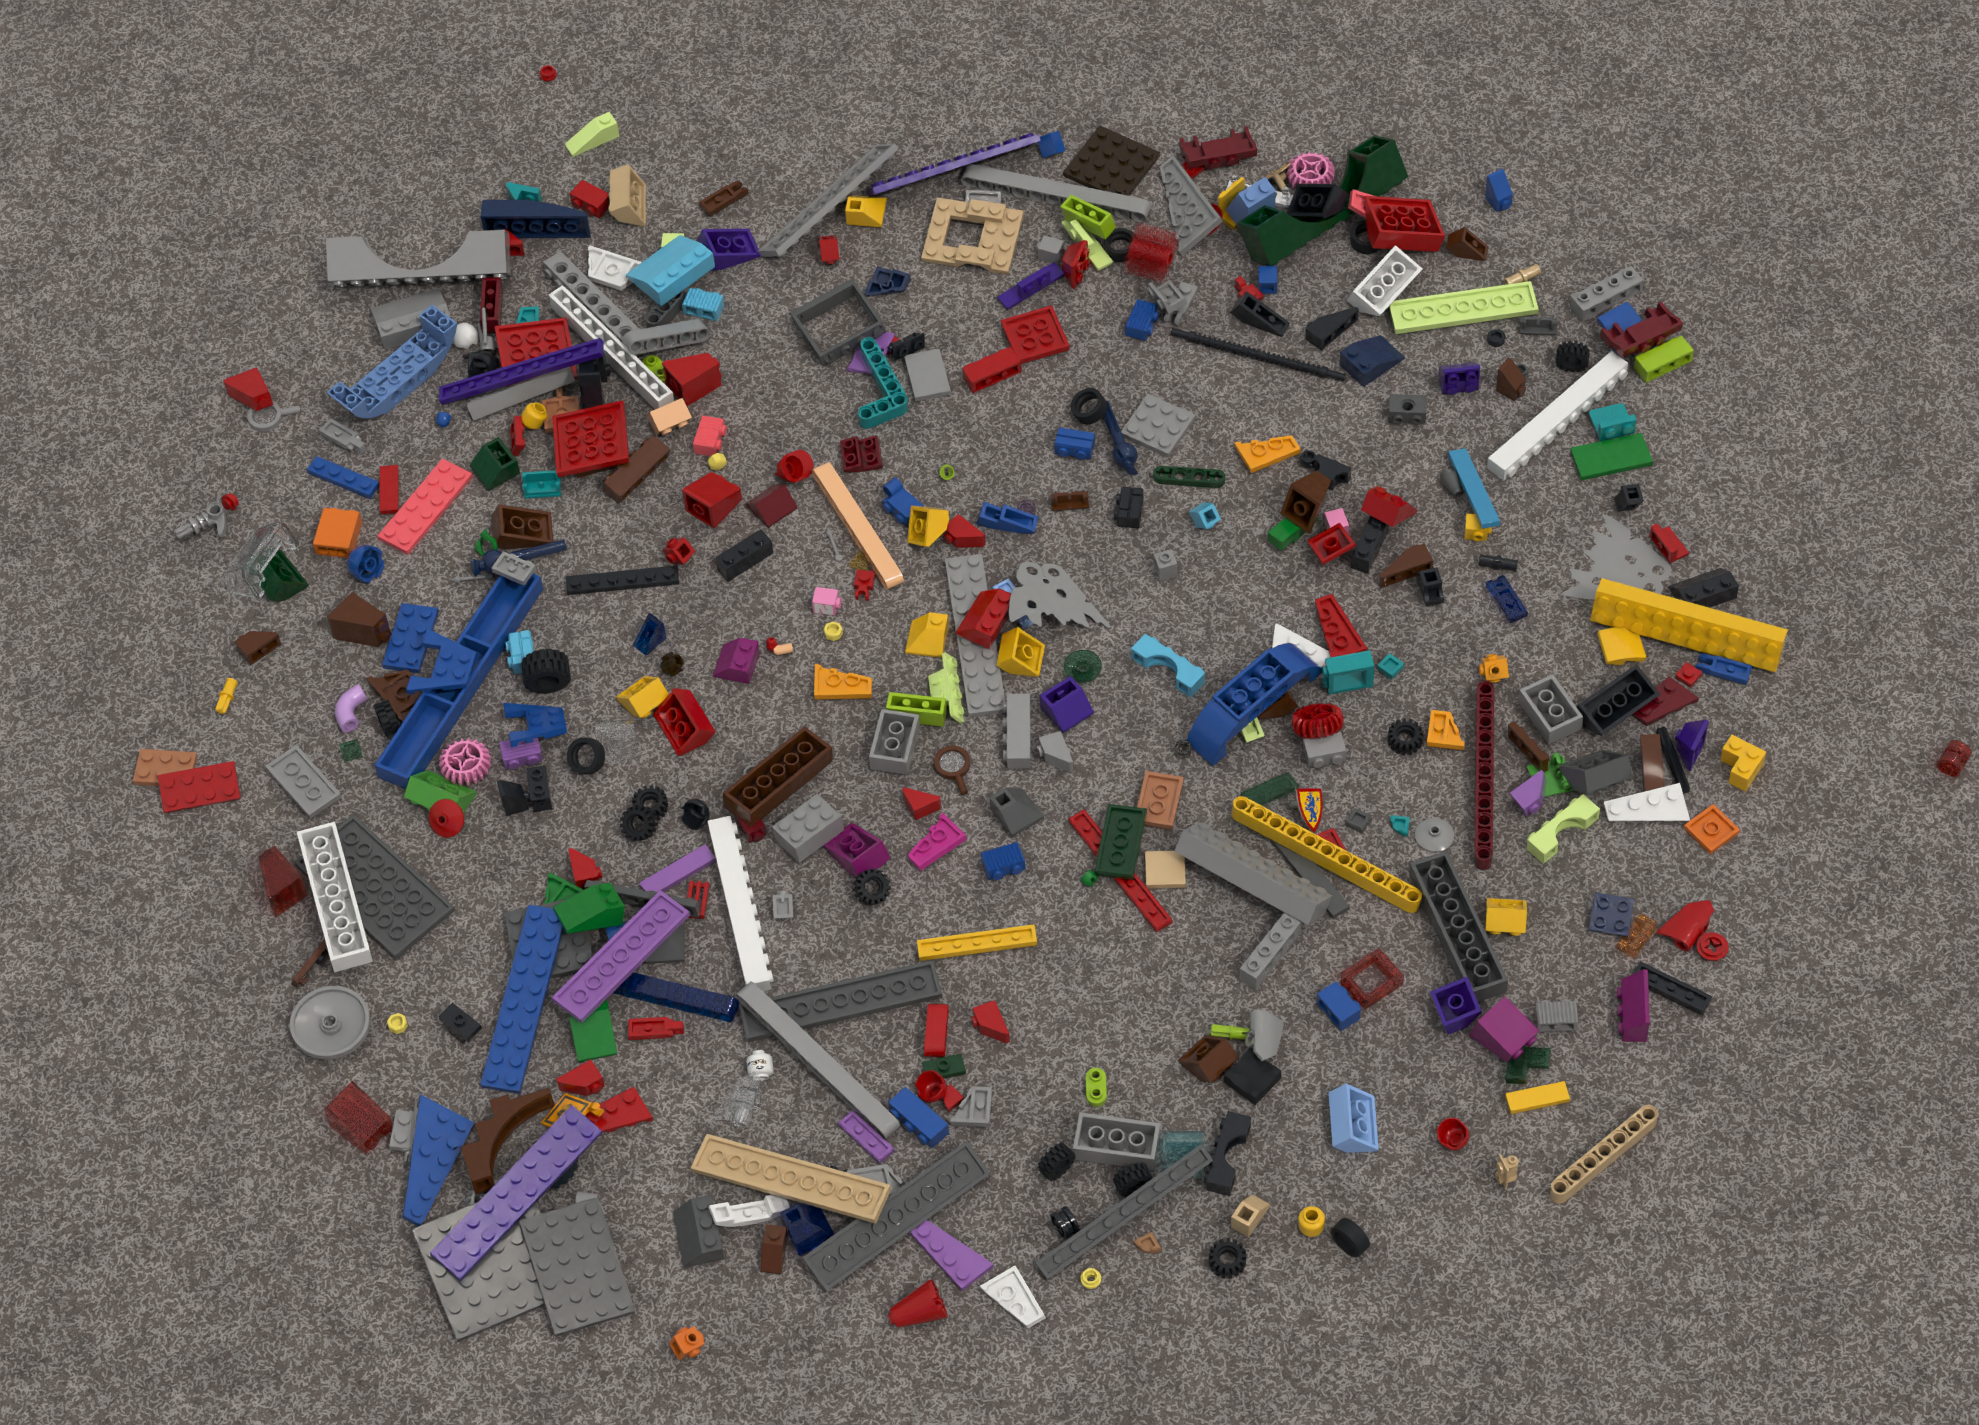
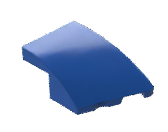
[1597,302,1657,354]

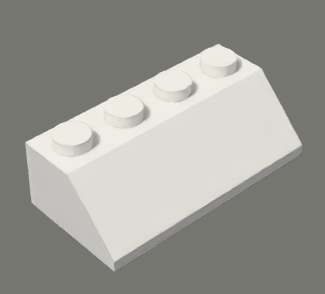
[1347,245,1423,316]

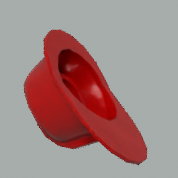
[775,450,814,483]

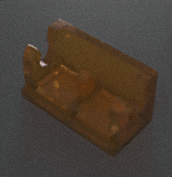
[1616,913,1657,959]

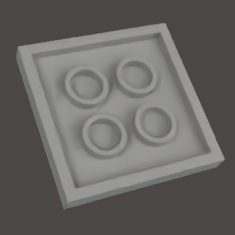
[1121,394,1196,458]

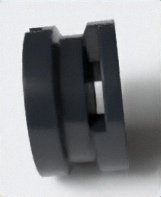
[1050,1206,1080,1239]

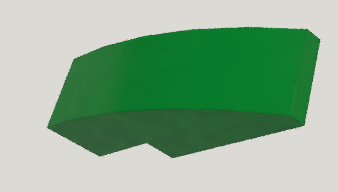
[1268,518,1318,551]

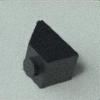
[497,780,531,816]

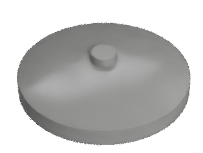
[290,986,371,1060]

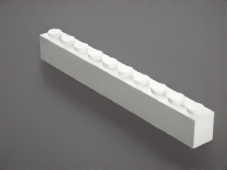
[549,285,674,409]
[1487,351,1628,481]
[708,816,774,991]

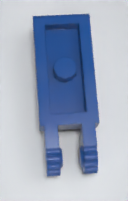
[1695,654,1752,685]

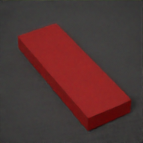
[380,465,399,515]

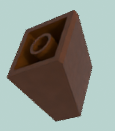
[1280,470,1331,533]
[327,592,391,647]

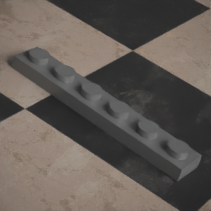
[584,880,701,918]

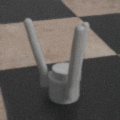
[477,307,505,354]

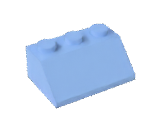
[1329,1084,1379,1153]

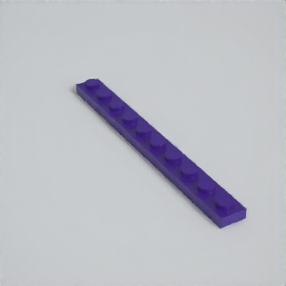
[439,338,604,405]

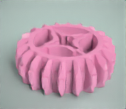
[1287,151,1335,189]
[439,738,491,787]

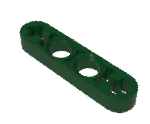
[1153,466,1225,488]

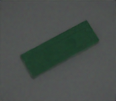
[1240,772,1299,806]

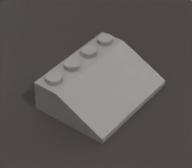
[370,288,451,350]

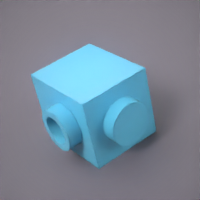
[1189,502,1221,530]

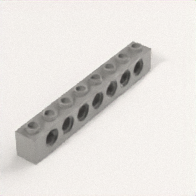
[543,251,640,344]

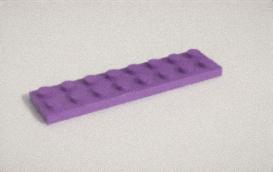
[552,890,690,1023]

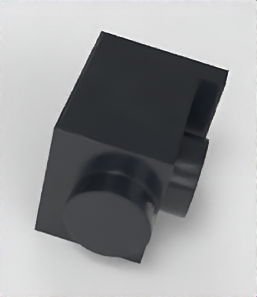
[1614,484,1644,512]

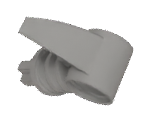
[174,502,227,539]

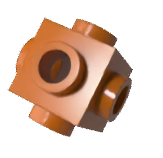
[669,1326,705,1361]

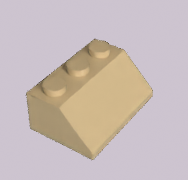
[608,164,646,226]

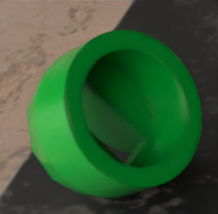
[1080,869,1097,887]

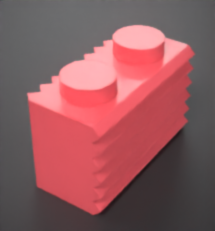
[693,415,727,456]

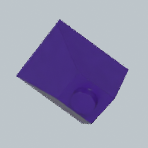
[1675,720,1709,771]

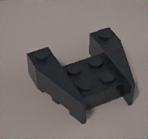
[577,342,611,409]

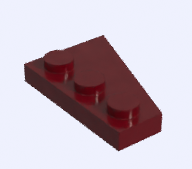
[1631,676,1699,726]

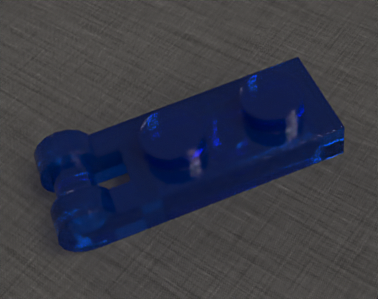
[1485,575,1528,623]

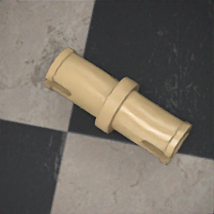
[1504,264,1541,285]

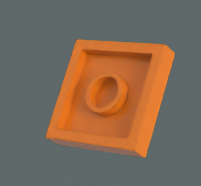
[1684,804,1740,855]

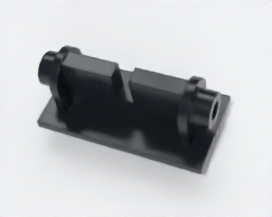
[887,332,925,361]

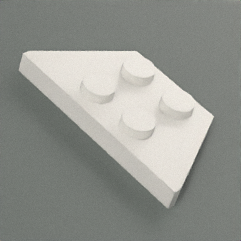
[588,245,642,291]
[1272,623,1330,679]

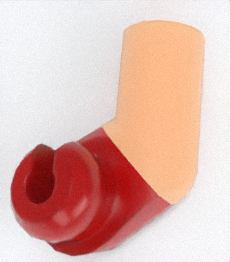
[766,637,793,655]

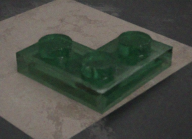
[1505,1047,1551,1084]

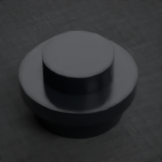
[1299,450,1317,468]

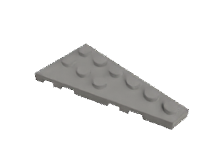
[1160,155,1223,255]

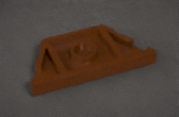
[367,670,423,723]

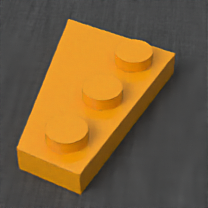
[1234,436,1301,473]
[814,664,872,699]

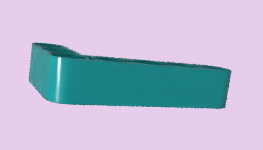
[858,337,908,429]

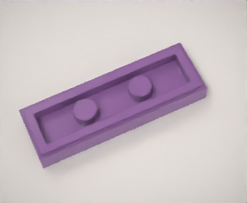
[838,1110,894,1164]

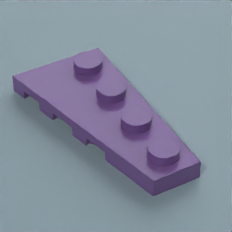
[910,1220,994,1291]

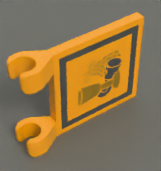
[541,1093,604,1128]

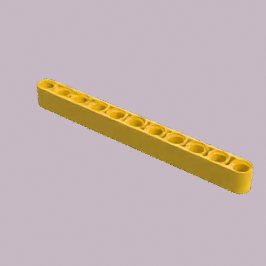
[1231,796,1422,913]

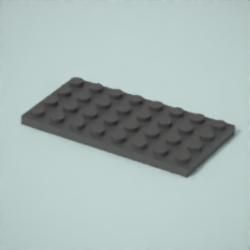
[294,814,455,959]

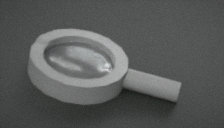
[247,402,301,432]

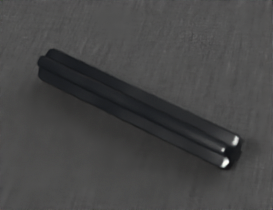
[1656,727,1690,794]

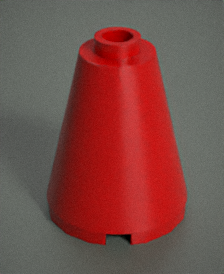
[888,1279,948,1328]

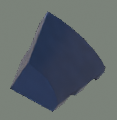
[864,266,911,296]

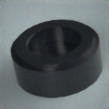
[1487,329,1506,347]

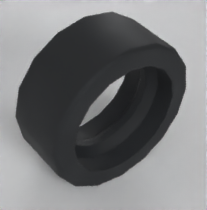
[1350,220,1380,254]
[1104,228,1136,262]
[1070,388,1108,424]
[567,738,605,774]
[1331,1218,1370,1258]

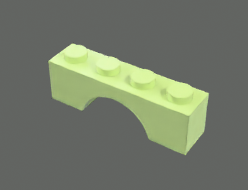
[1527,794,1600,864]

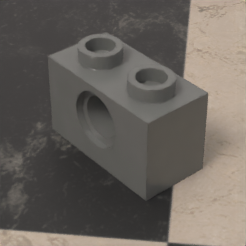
[1389,394,1427,425]

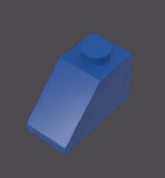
[1485,169,1513,212]

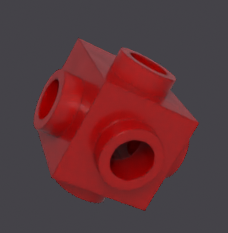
[662,537,696,565]

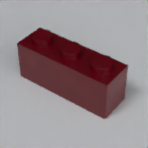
[480,277,503,333]

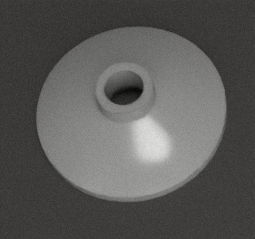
[1415,818,1454,852]

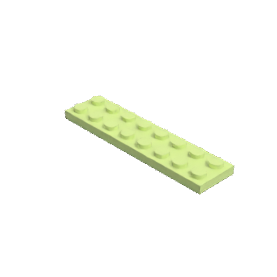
[1388,281,1539,334]

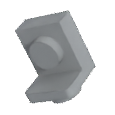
[772,891,794,919]

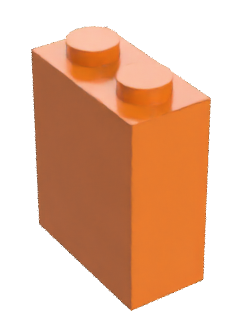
[313,508,362,558]

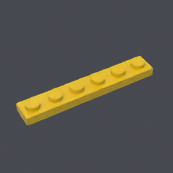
[917,924,1037,961]

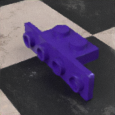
[997,262,1065,310]

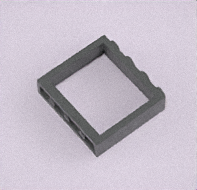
[790,278,886,366]

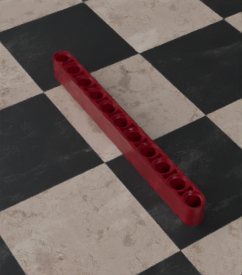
[1474,681,1494,870]

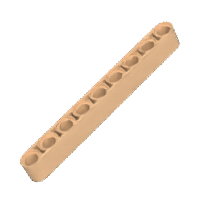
[812,462,904,590]

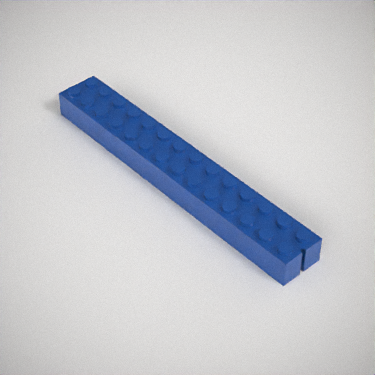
[375,574,543,789]

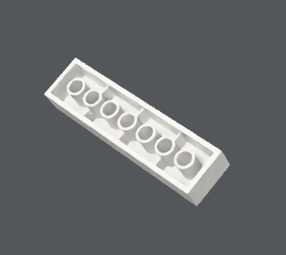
[297,822,373,972]

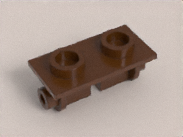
[1051,490,1089,511]

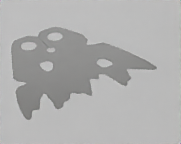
[1562,514,1672,599]
[1009,562,1110,628]

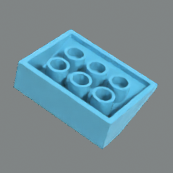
[626,235,715,306]

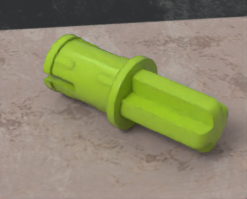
[1211,1024,1250,1040]

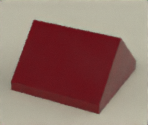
[746,484,798,528]

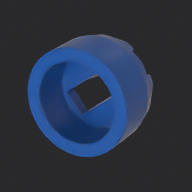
[436,412,452,427]

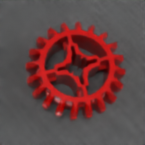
[1291,703,1344,739]

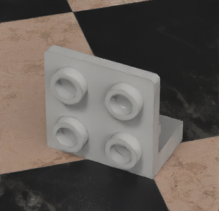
[492,551,537,586]

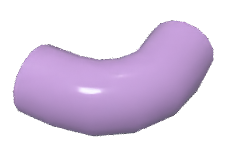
[335,684,367,733]

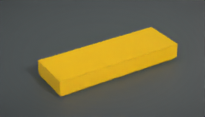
[1505,1081,1570,1114]

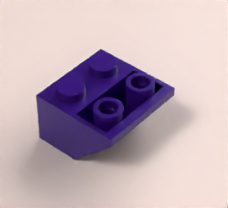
[1438,362,1480,395]
[1040,676,1094,733]

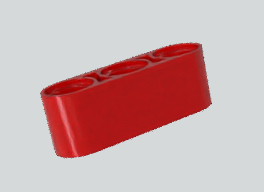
[924,1004,949,1057]

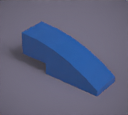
[976,502,1038,533]

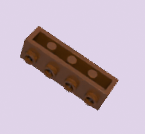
[603,435,670,504]

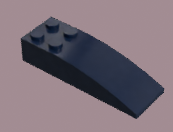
[480,199,591,239]

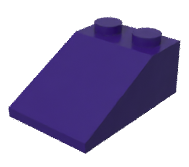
[696,228,761,270]

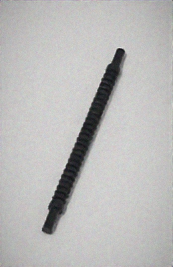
[1171,328,1346,381]

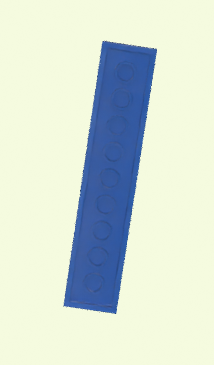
[480,905,564,1094]

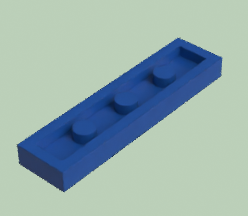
[307,456,380,499]

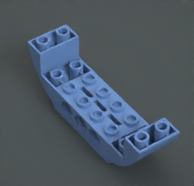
[326,305,457,418]

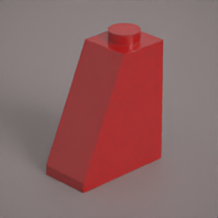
[223,367,274,411]

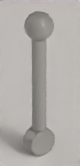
[826,529,843,562]
[454,573,493,583]

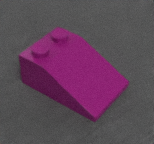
[823,823,891,878]

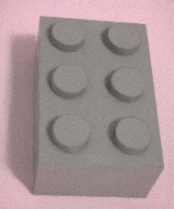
[1518,674,1583,745]
[869,709,920,775]
[772,794,845,863]

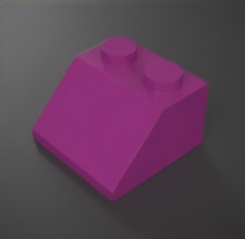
[713,638,760,684]

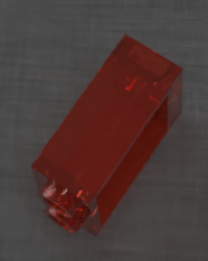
[1340,948,1404,1010]

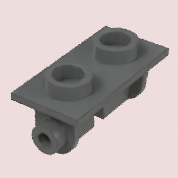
[1520,315,1557,335]

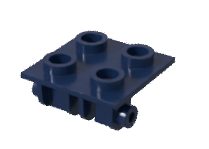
[1589,892,1634,937]

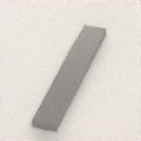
[466,367,575,421]

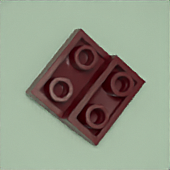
[840,435,883,473]

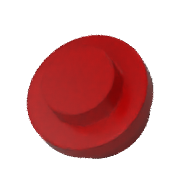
[539,65,557,82]
[222,493,239,511]

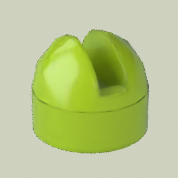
[939,464,955,480]

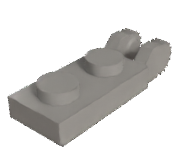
[1164,282,1198,326]

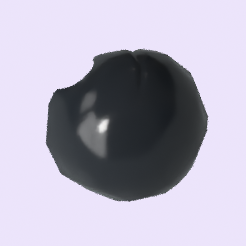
[681,799,710,830]

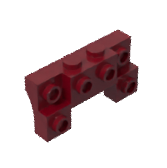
[1179,126,1258,169]
[1599,301,1683,358]

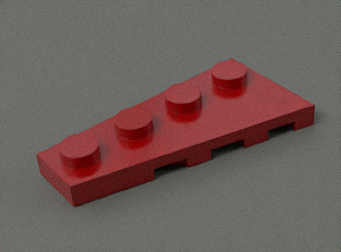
[585,1087,653,1133]

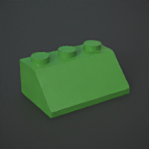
[404,770,477,813]

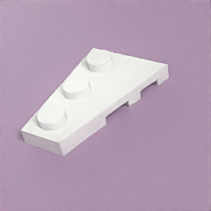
[979,1266,1046,1328]

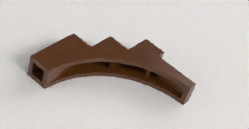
[461,1088,555,1195]

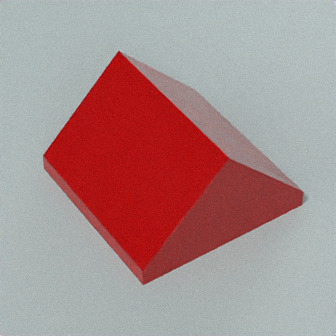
[1307,523,1356,566]

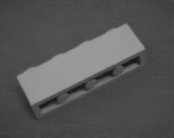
[1003,693,1031,769]

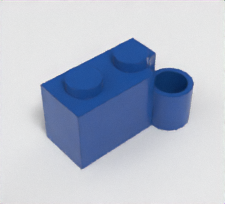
[882,477,923,528]

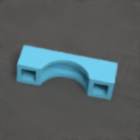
[1131,634,1205,698]

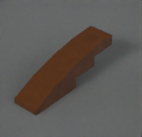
[1640,734,1664,792]

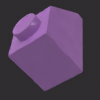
[1510,770,1547,817]

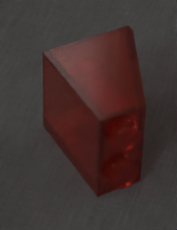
[259,846,308,917]
[324,1081,393,1154]

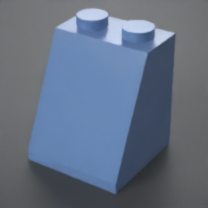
[1226,177,1276,228]

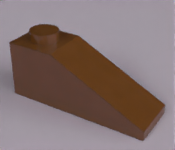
[1379,543,1433,588]

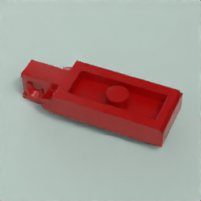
[628,1017,684,1040]

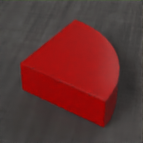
[943,1084,964,1112]

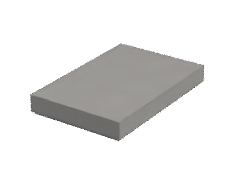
[904,349,951,402]

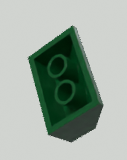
[243,547,309,601]

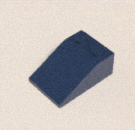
[1340,335,1405,387]

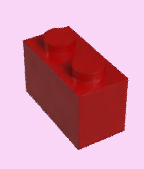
[569,180,610,219]

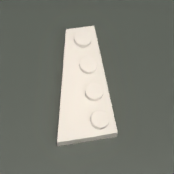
[1603,783,1690,822]

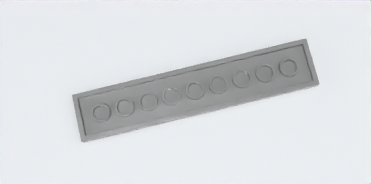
[757,143,898,257]
[945,554,1005,717]

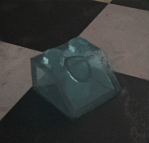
[1163,1131,1204,1178]

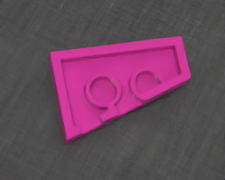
[908,813,967,871]

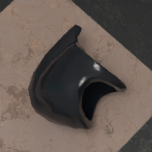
[463,350,499,377]

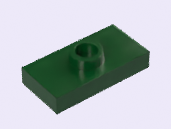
[922,1054,966,1079]

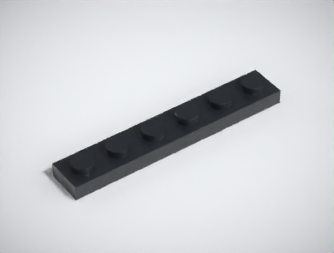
[566,565,679,595]

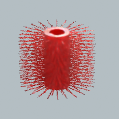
[1123,222,1179,283]

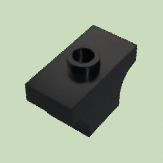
[1314,454,1351,491]
[1416,567,1444,607]
[439,1003,482,1044]

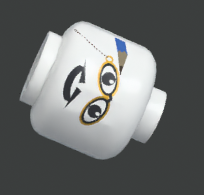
[746,1050,774,1081]

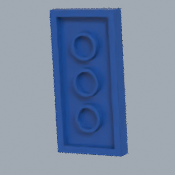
[382,603,439,673]

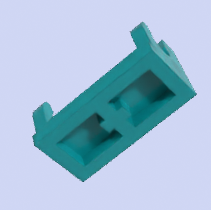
[522,470,561,499]

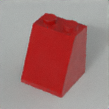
[662,353,722,406]
[682,472,742,529]

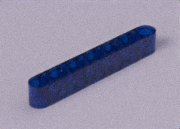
[613,972,740,1022]

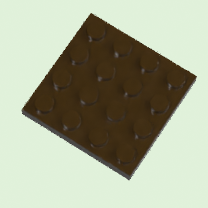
[1063,125,1160,196]

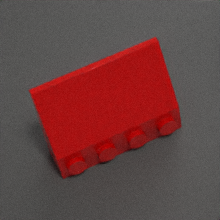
[1364,196,1445,252]

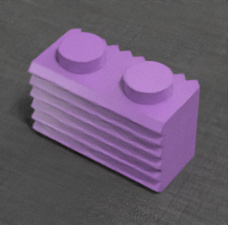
[499,738,543,769]

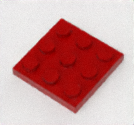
[1001,305,1070,364]

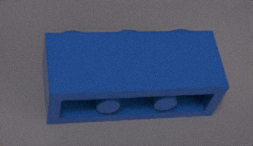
[888,1087,949,1149]

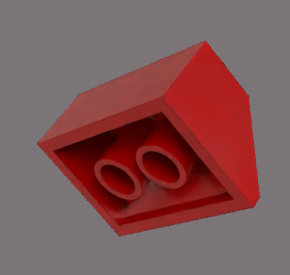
[955,588,1011,649]
[653,688,716,756]

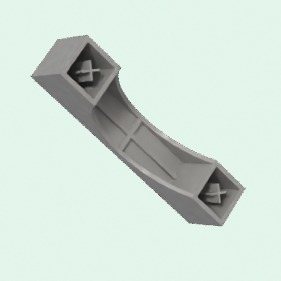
[326,230,511,287]

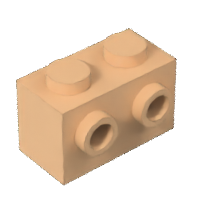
[647,398,692,436]

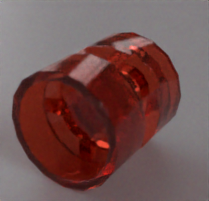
[1937,740,1972,777]

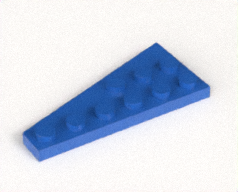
[402,1095,475,1226]

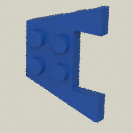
[406,629,478,694]
[503,703,567,747]

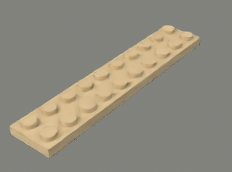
[691,1134,892,1224]

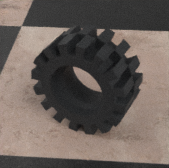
[1556,341,1590,373]
[373,699,399,737]
[1388,718,1423,755]
[632,785,668,822]
[620,805,658,841]
[853,869,891,906]
[1038,1142,1076,1181]
[1113,1162,1153,1197]
[1209,1238,1246,1279]

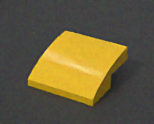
[1597,627,1647,665]

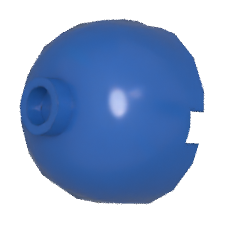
[347,545,384,583]

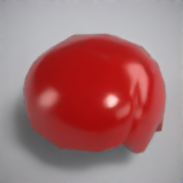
[915,1070,947,1103]
[1437,1118,1470,1151]

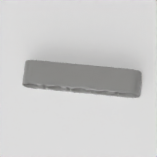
[622,319,710,355]

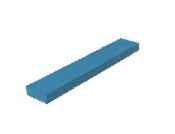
[1448,448,1500,529]

